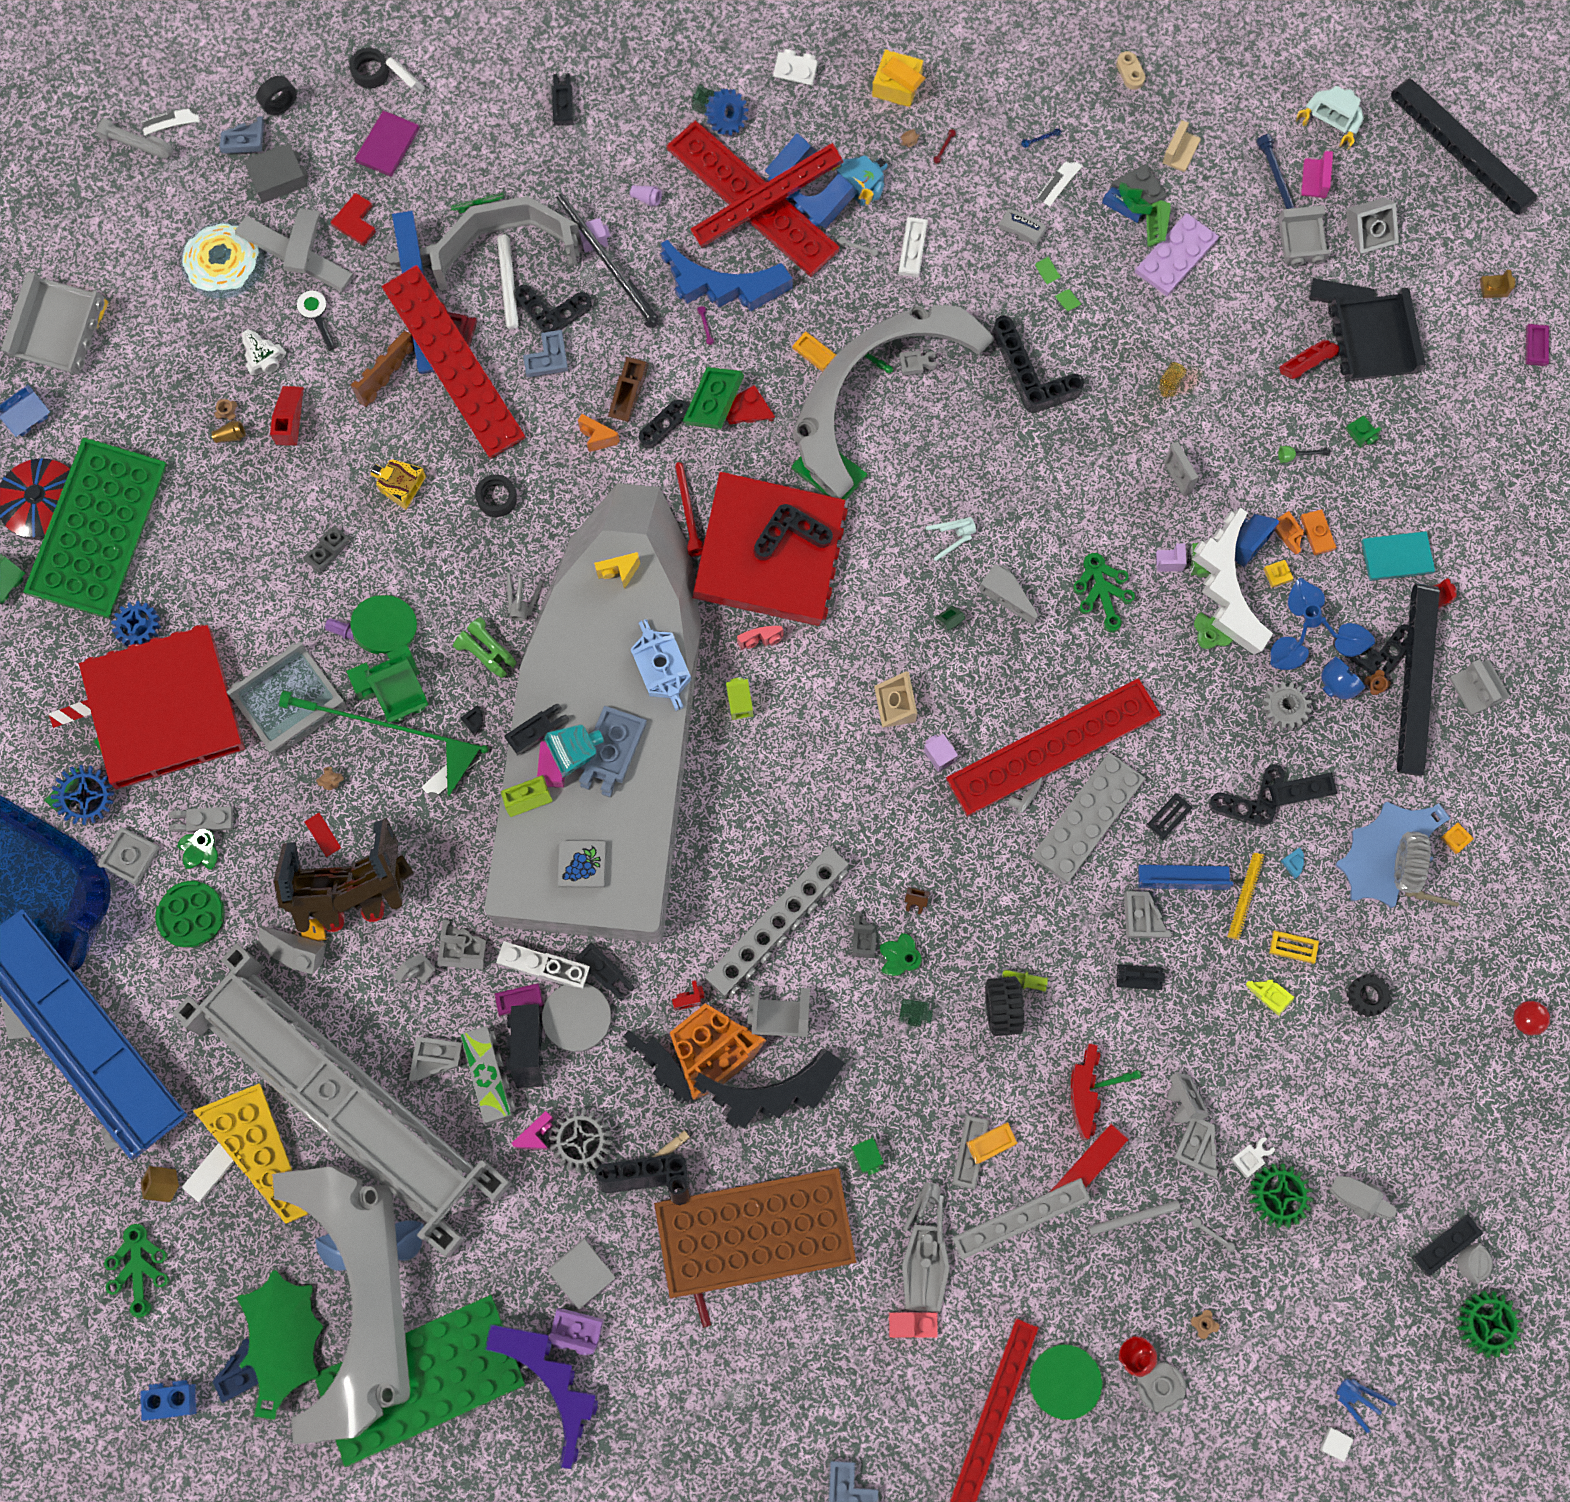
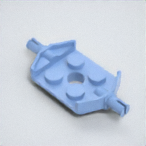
[631,619,691,711]

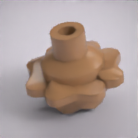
[316,767,344,790]

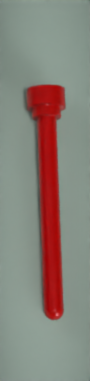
[675,462,704,556]

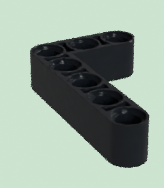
[993,315,1085,413]

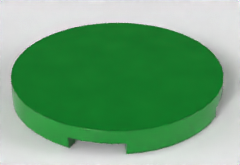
[351,595,417,655]
[155,881,225,948]
[1029,1345,1102,1420]

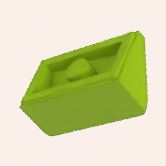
[500,775,552,817]

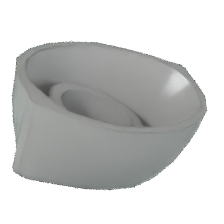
[1457,1243,1493,1284]

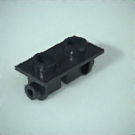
[1116,964,1165,990]

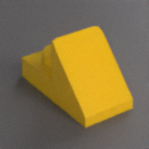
[594,552,640,589]

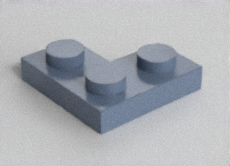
[523,330,568,378]
[829,1461,878,1502]

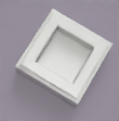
[1320,1427,1353,1462]

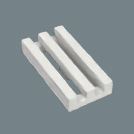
[385,57,425,94]

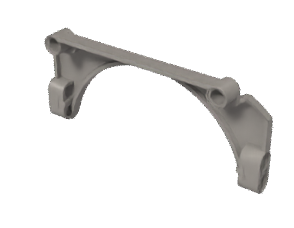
[272,1166,410,1444]

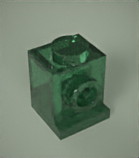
[691,83,715,115]
[898,998,933,1027]

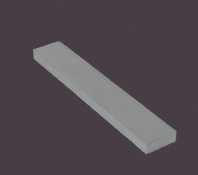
[235,216,353,292]
[952,1178,1091,1260]

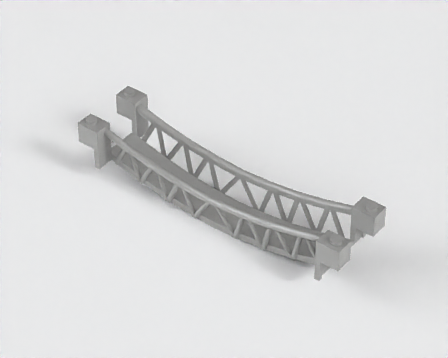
[172,943,512,1258]

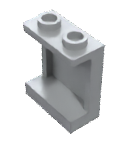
[1278,205,1331,266]

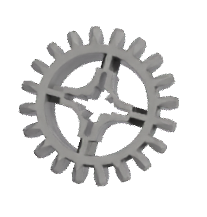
[1394,831,1431,893]
[550,1109,613,1173]

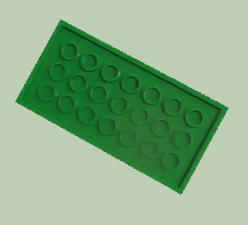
[23,437,167,620]
[315,1294,526,1468]

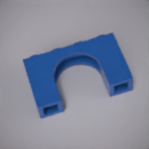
[764,133,859,229]

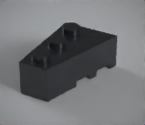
[506,1004,544,1088]

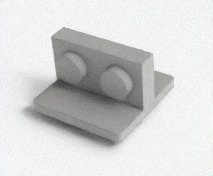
[1450,659,1510,715]

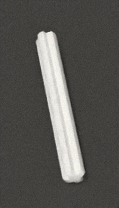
[497,234,518,330]

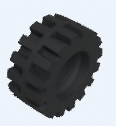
[1347,974,1392,1017]

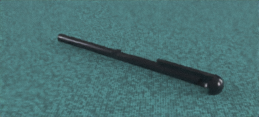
[556,193,659,328]

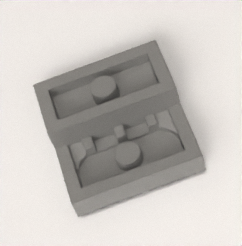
[547,1238,616,1309]

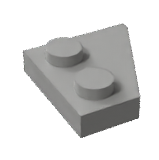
[1124,891,1171,938]
[409,1037,463,1082]
[1173,1119,1218,1178]

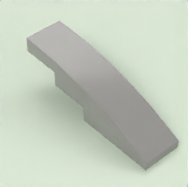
[283,208,320,274]

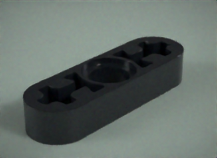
[639,399,688,449]

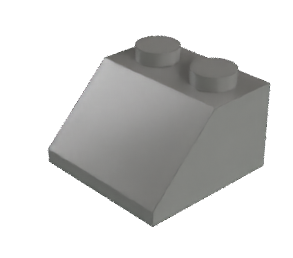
[1346,197,1399,254]

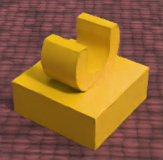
[1264,560,1294,588]

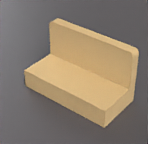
[1163,120,1201,172]

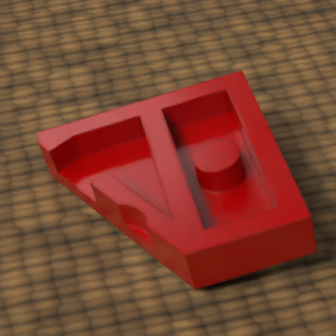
[726,385,775,424]

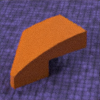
[1275,511,1304,555]

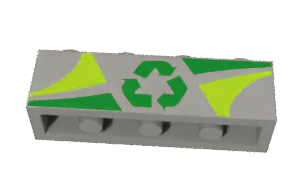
[460,1026,516,1126]

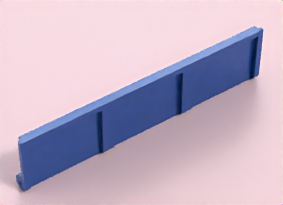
[0,909,188,1160]

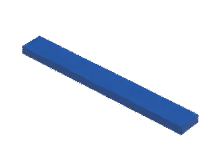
[392,211,435,374]

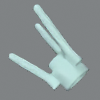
[925,517,976,561]

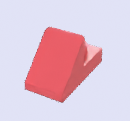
[889,1313,938,1338]

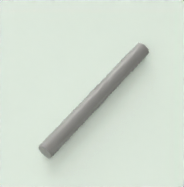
[1088,1200,1181,1236]

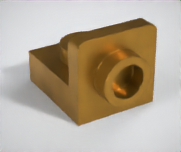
[1480,269,1515,298]

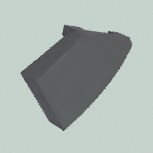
[852,911,876,958]

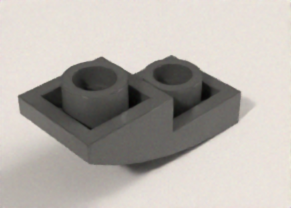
[304,526,350,573]

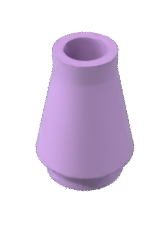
[630,185,662,207]

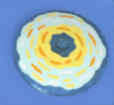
[181,222,265,299]

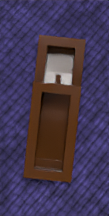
[608,356,649,423]

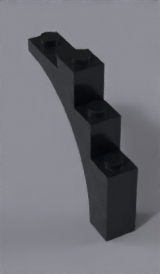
[690,1049,845,1129]

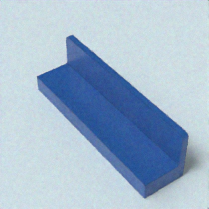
[1138,865,1233,890]

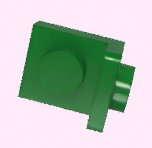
[1345,415,1382,448]

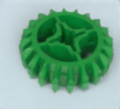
[1248,1163,1313,1228]
[1456,1291,1524,1358]

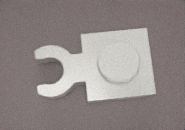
[1231,1138,1275,1178]

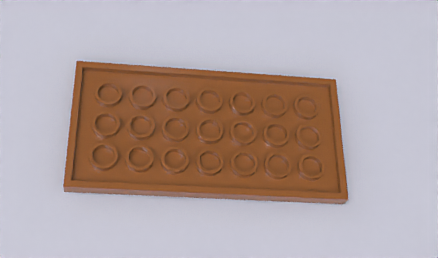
[654,1168,857,1299]

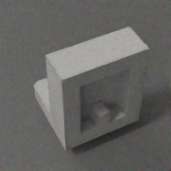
[394,953,435,983]

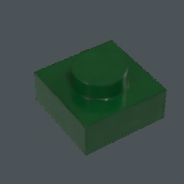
[935,606,966,631]

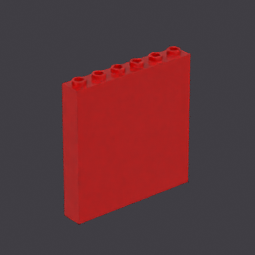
[692,472,848,626]
[78,625,246,790]

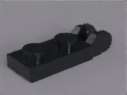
[552,73,574,125]
[504,704,569,756]
[575,943,635,1002]

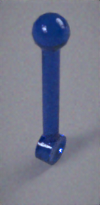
[1021,128,1061,148]

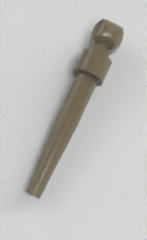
[1405,891,1459,907]

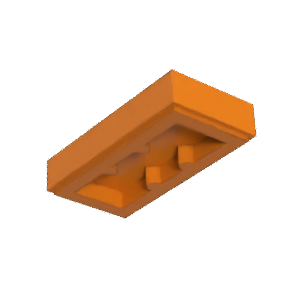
[1300,509,1336,556]

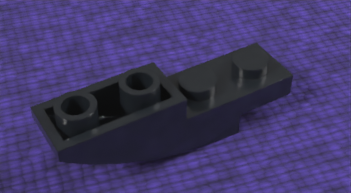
[623,1030,692,1105]

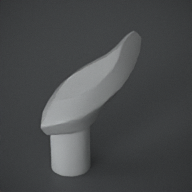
[1008,778,1043,813]

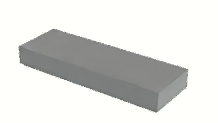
[952,1115,989,1190]

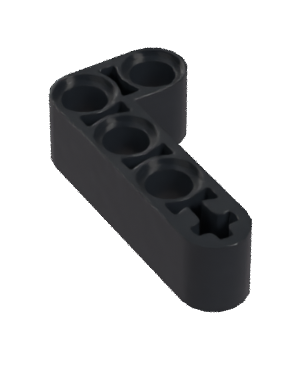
[595,1154,691,1205]

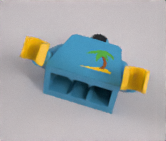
[831,156,888,206]

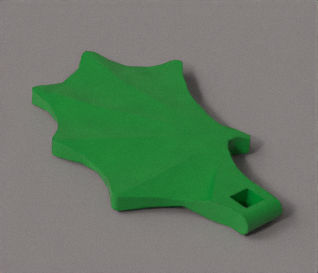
[237,1270,323,1420]

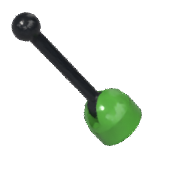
[1278,446,1331,463]

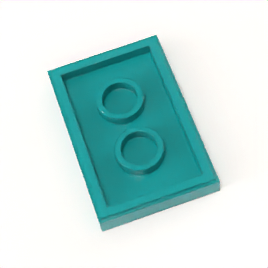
[1361,531,1435,581]

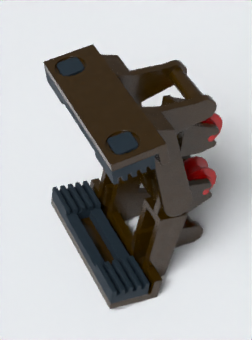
[273,818,404,932]

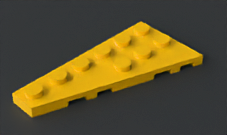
[193,1083,309,1224]

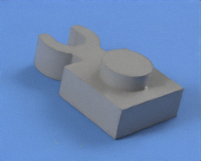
[899,351,937,376]

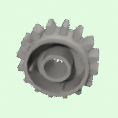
[1261,682,1312,731]

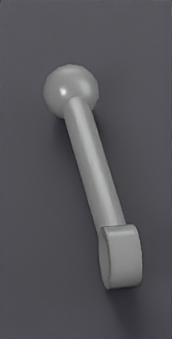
[838,237,879,257]
[1192,1218,1235,1252]

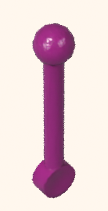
[697,306,714,345]

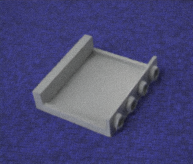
[1,272,105,375]

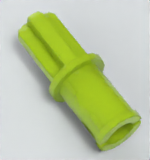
[1001,970,1048,992]

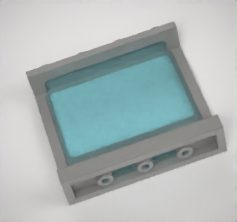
[227,642,348,758]

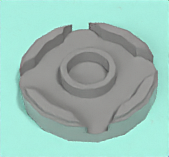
[1137,1362,1186,1413]

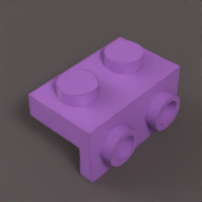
[548,1308,604,1355]

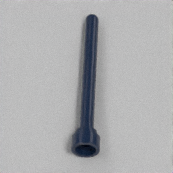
[1256,134,1295,209]

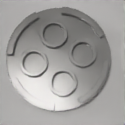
[542,984,611,1052]

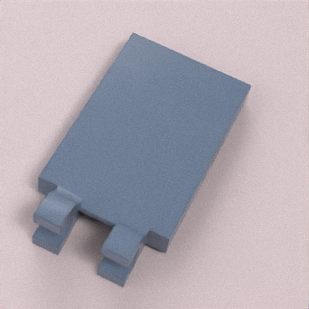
[579,706,647,797]

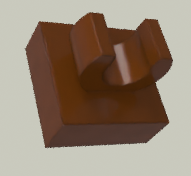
[904,887,930,914]

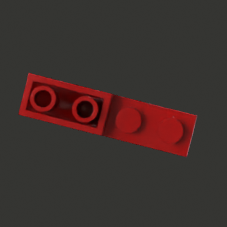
[1070,1043,1101,1141]

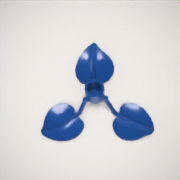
[1270,577,1375,670]

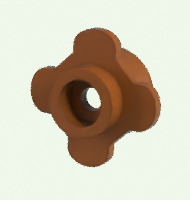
[1364,670,1390,695]

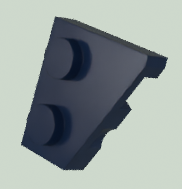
[212,1337,259,1403]

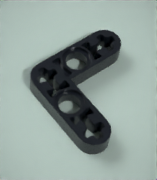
[515,285,592,333]
[753,504,833,560]
[1333,624,1408,676]
[1209,764,1285,827]

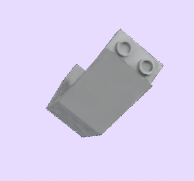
[429,196,582,290]

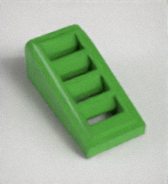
[1146,200,1171,247]

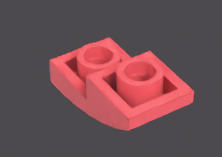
[737,626,784,650]

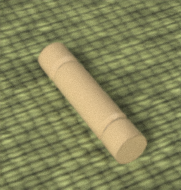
[652,1131,690,1157]

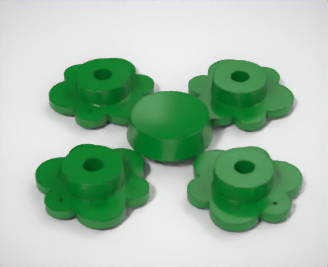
[451,192,505,213]

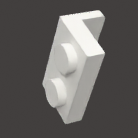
[773,49,819,86]

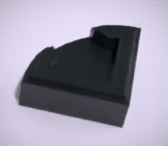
[460,705,483,736]

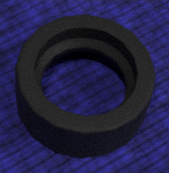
[349,47,389,89]
[256,75,297,116]
[475,474,517,517]

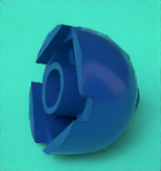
[1321,656,1365,700]

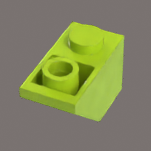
[726,678,753,720]

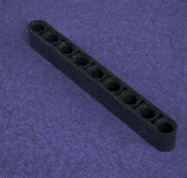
[1391,78,1536,215]
[1397,583,1439,776]

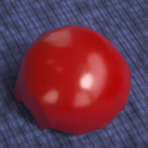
[1513,1001,1550,1036]
[1118,1336,1157,1377]

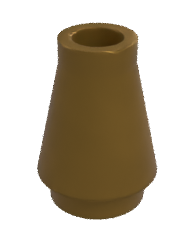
[212,420,246,443]

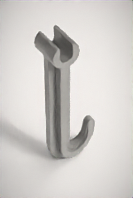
[95,118,173,158]

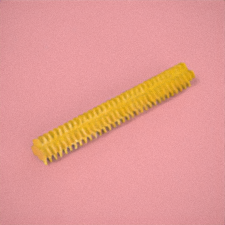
[1227,853,1265,940]

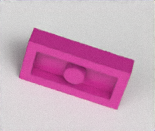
[1301,151,1333,198]
[537,741,565,788]

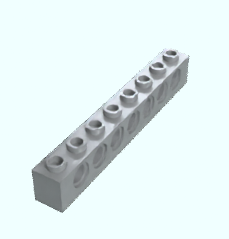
[705,846,849,999]

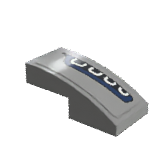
[998,209,1047,244]

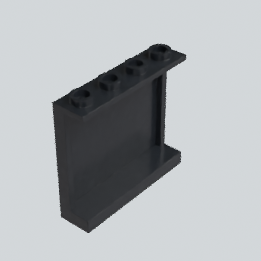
[1328,287,1426,382]

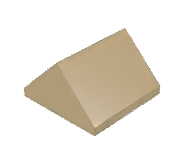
[874,671,917,728]

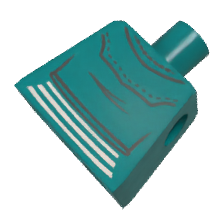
[544,725,604,778]

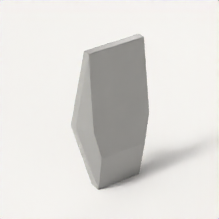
[902,1225,950,1312]

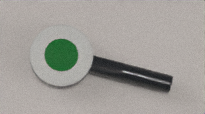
[297,291,336,351]

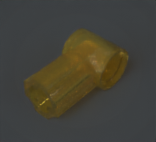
[1158,362,1187,399]

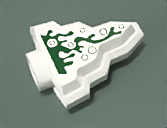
[242,329,286,376]

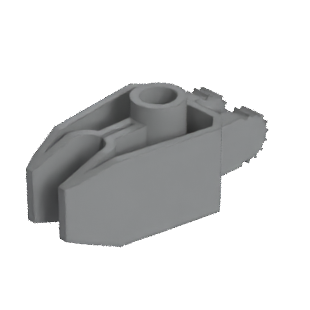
[1329,1176,1397,1221]

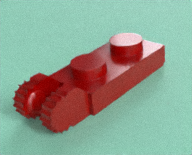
[1279,340,1339,380]

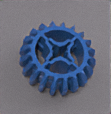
[51,765,115,825]

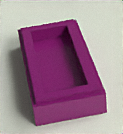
[1525,324,1549,366]
[494,983,544,1017]

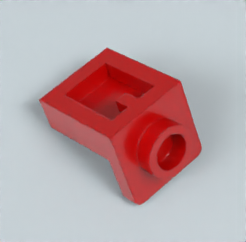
[1433,578,1457,608]
[672,980,705,1011]

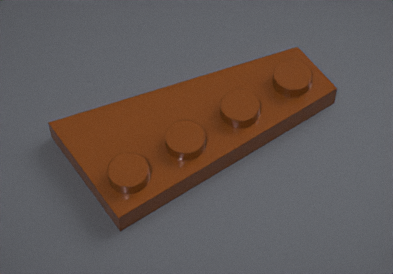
[351,330,414,407]

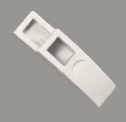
[496,941,590,989]

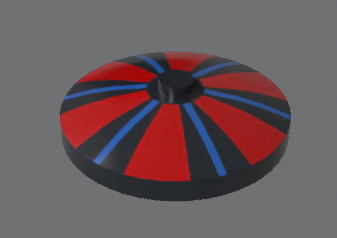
[0,458,70,540]

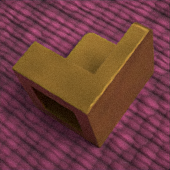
[140,1166,179,1202]

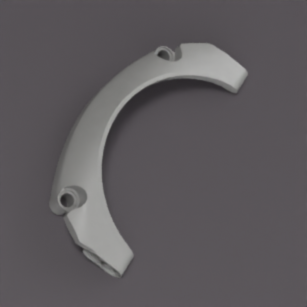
[792,305,993,499]

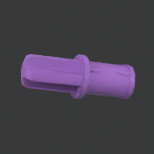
[325,618,355,641]

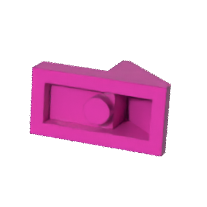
[511,1111,554,1150]

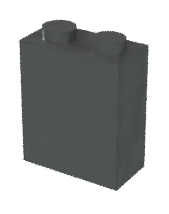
[244,143,308,204]

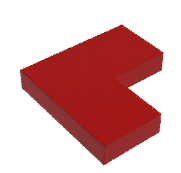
[330,193,376,247]

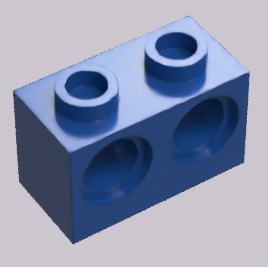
[140,1380,197,1421]

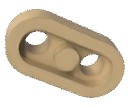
[1117,51,1145,90]

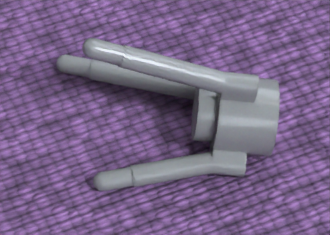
[507,573,543,621]
[903,1182,944,1244]

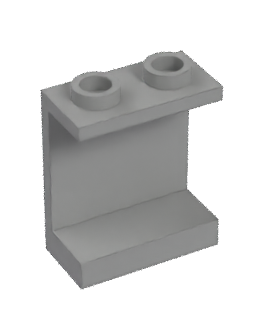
[748,986,810,1037]

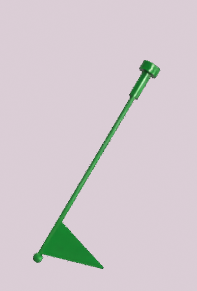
[279,690,489,797]

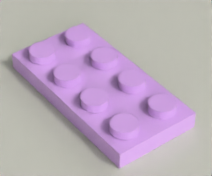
[1135,213,1219,296]

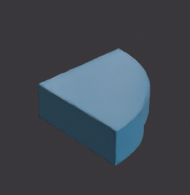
[1281,847,1304,879]

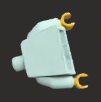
[1296,86,1363,150]

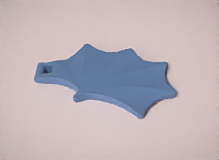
[1335,802,1451,908]

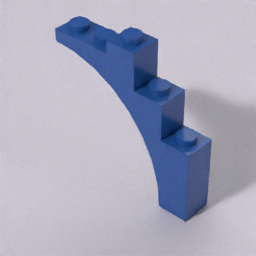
[660,239,793,312]

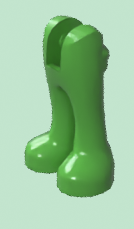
[453,617,517,678]

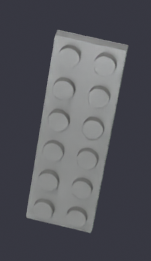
[1031,753,1145,884]

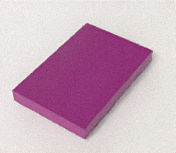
[354,110,420,177]

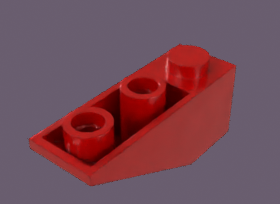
[270,386,304,446]

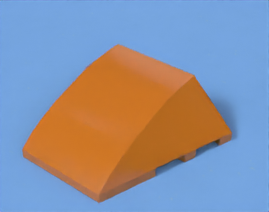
[669,1003,766,1100]

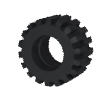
[985,976,1025,1037]

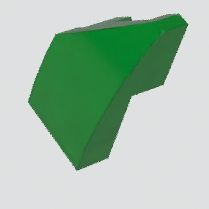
[1119,183,1153,214]

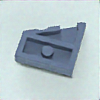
[219,116,264,153]

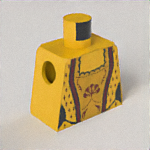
[371,459,426,510]

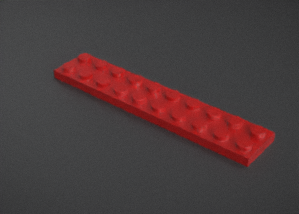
[666,120,840,277]
[381,265,526,459]
[945,678,1161,817]

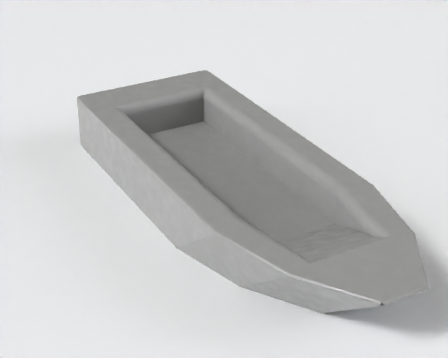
[485,483,702,943]

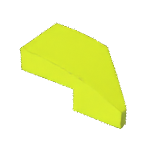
[1246,980,1294,1016]

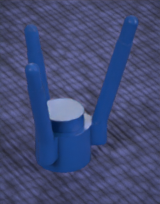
[1336,1378,1397,1433]

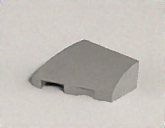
[438,920,486,970]

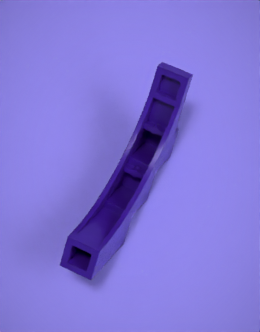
[485,1324,598,1469]

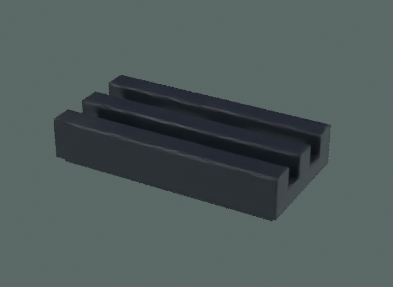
[1146,793,1193,841]

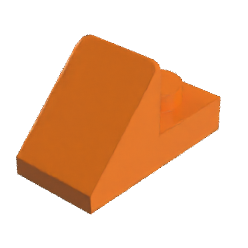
[577,414,620,452]

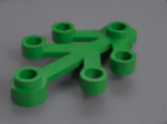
[1073,553,1135,633]
[104,1224,169,1318]

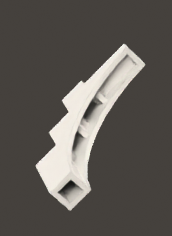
[1192,508,1273,654]

